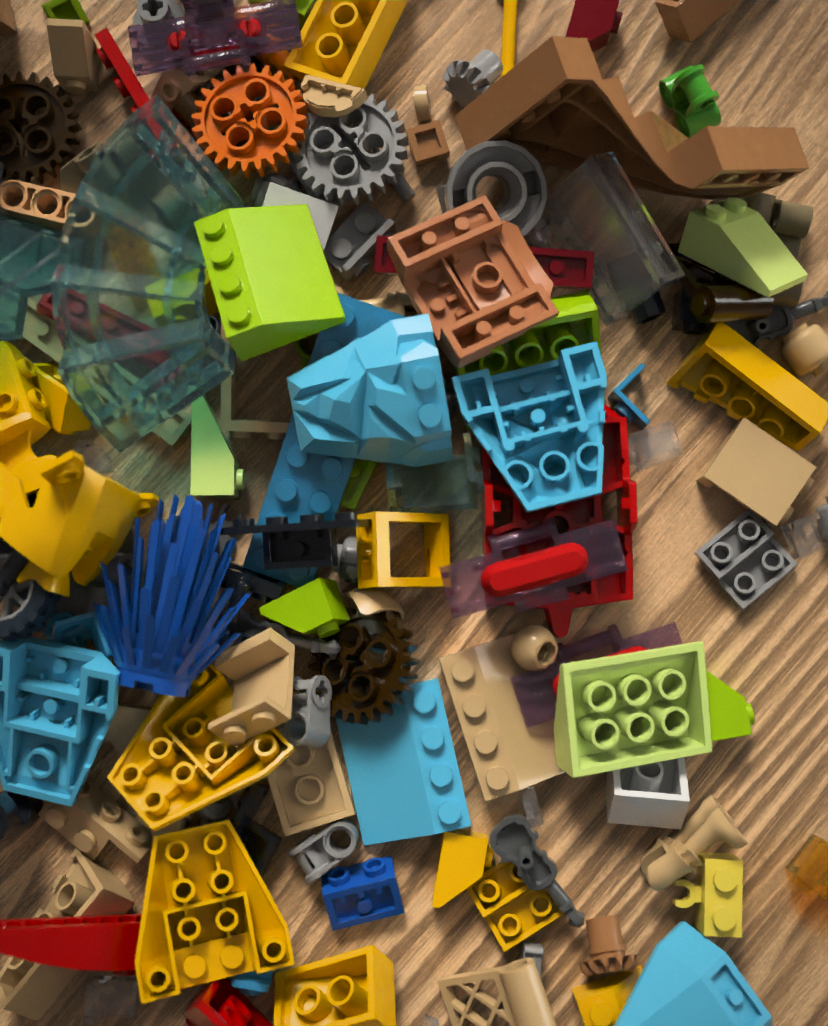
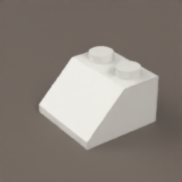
[606,757,690,829]

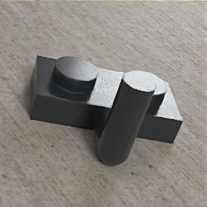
[211,560,288,623]

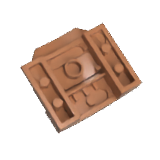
[387,195,559,369]

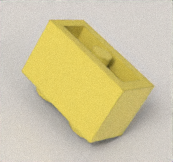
[672,852,743,938]

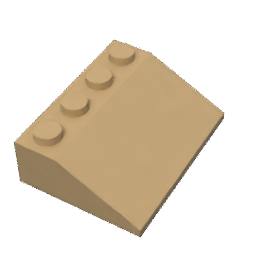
[439,625,565,801]

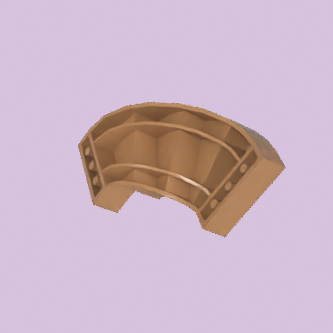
[455,36,809,200]

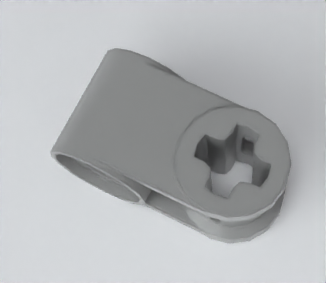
[281,675,332,748]
[287,819,359,884]

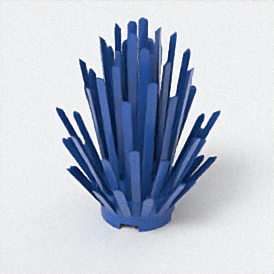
[93,494,252,697]

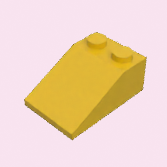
[274,945,396,1026]

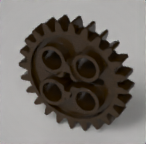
[0,71,82,184]
[308,607,420,725]

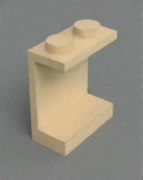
[696,417,816,528]
[208,627,295,746]

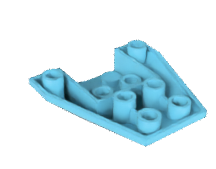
[614,921,773,1026]

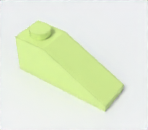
[190,388,245,499]

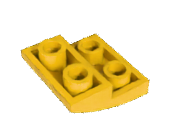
[466,861,565,952]

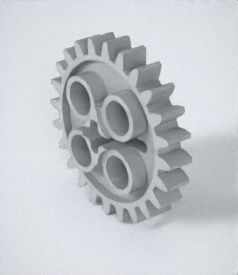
[292,94,409,206]

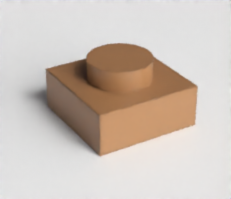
[406,120,450,167]

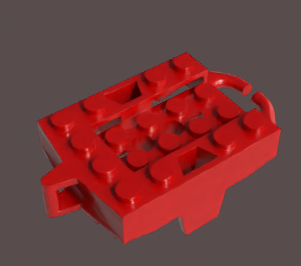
[480,404,638,638]

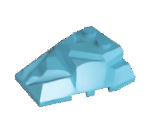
[286,313,453,467]
[452,341,607,513]

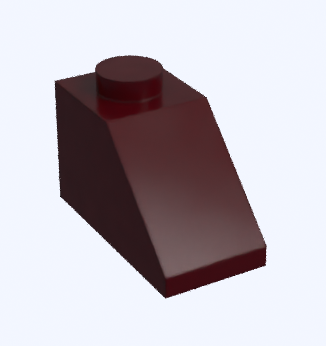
[565,0,623,53]

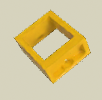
[356,511,452,589]

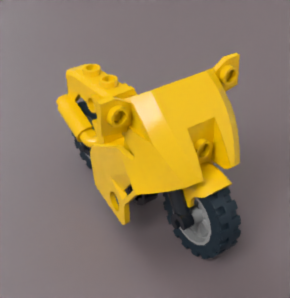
[0,338,161,641]

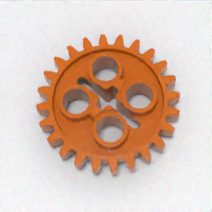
[191,63,309,179]

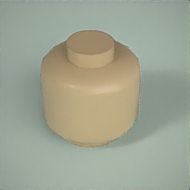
[781,322,828,377]

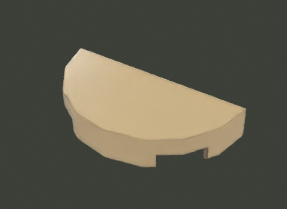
[301,74,368,118]

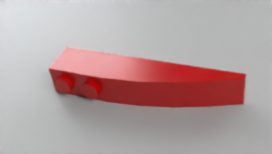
[0,914,142,976]

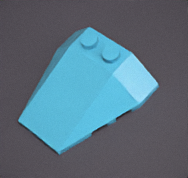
[0,637,120,807]

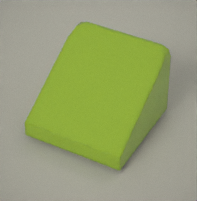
[41,0,90,24]

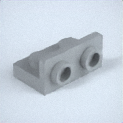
[324,201,396,282]

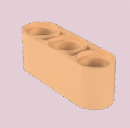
[0,180,105,237]

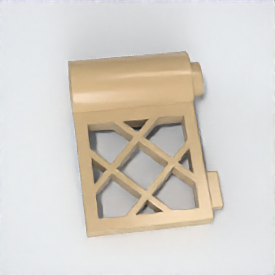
[437,958,557,1026]

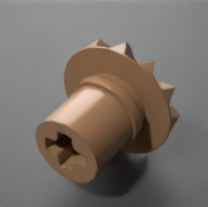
[579,915,640,976]

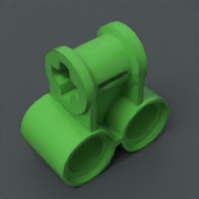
[659,64,721,138]

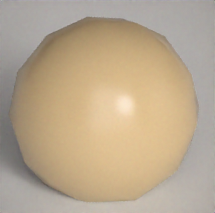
[511,625,558,671]

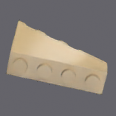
[0,847,135,1021]

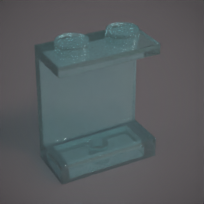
[385,433,483,513]

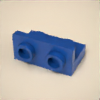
[321,856,405,931]

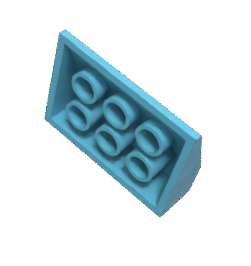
[336,678,472,846]

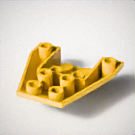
[107,664,295,832]
[134,820,295,1004]

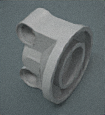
[436,140,547,236]

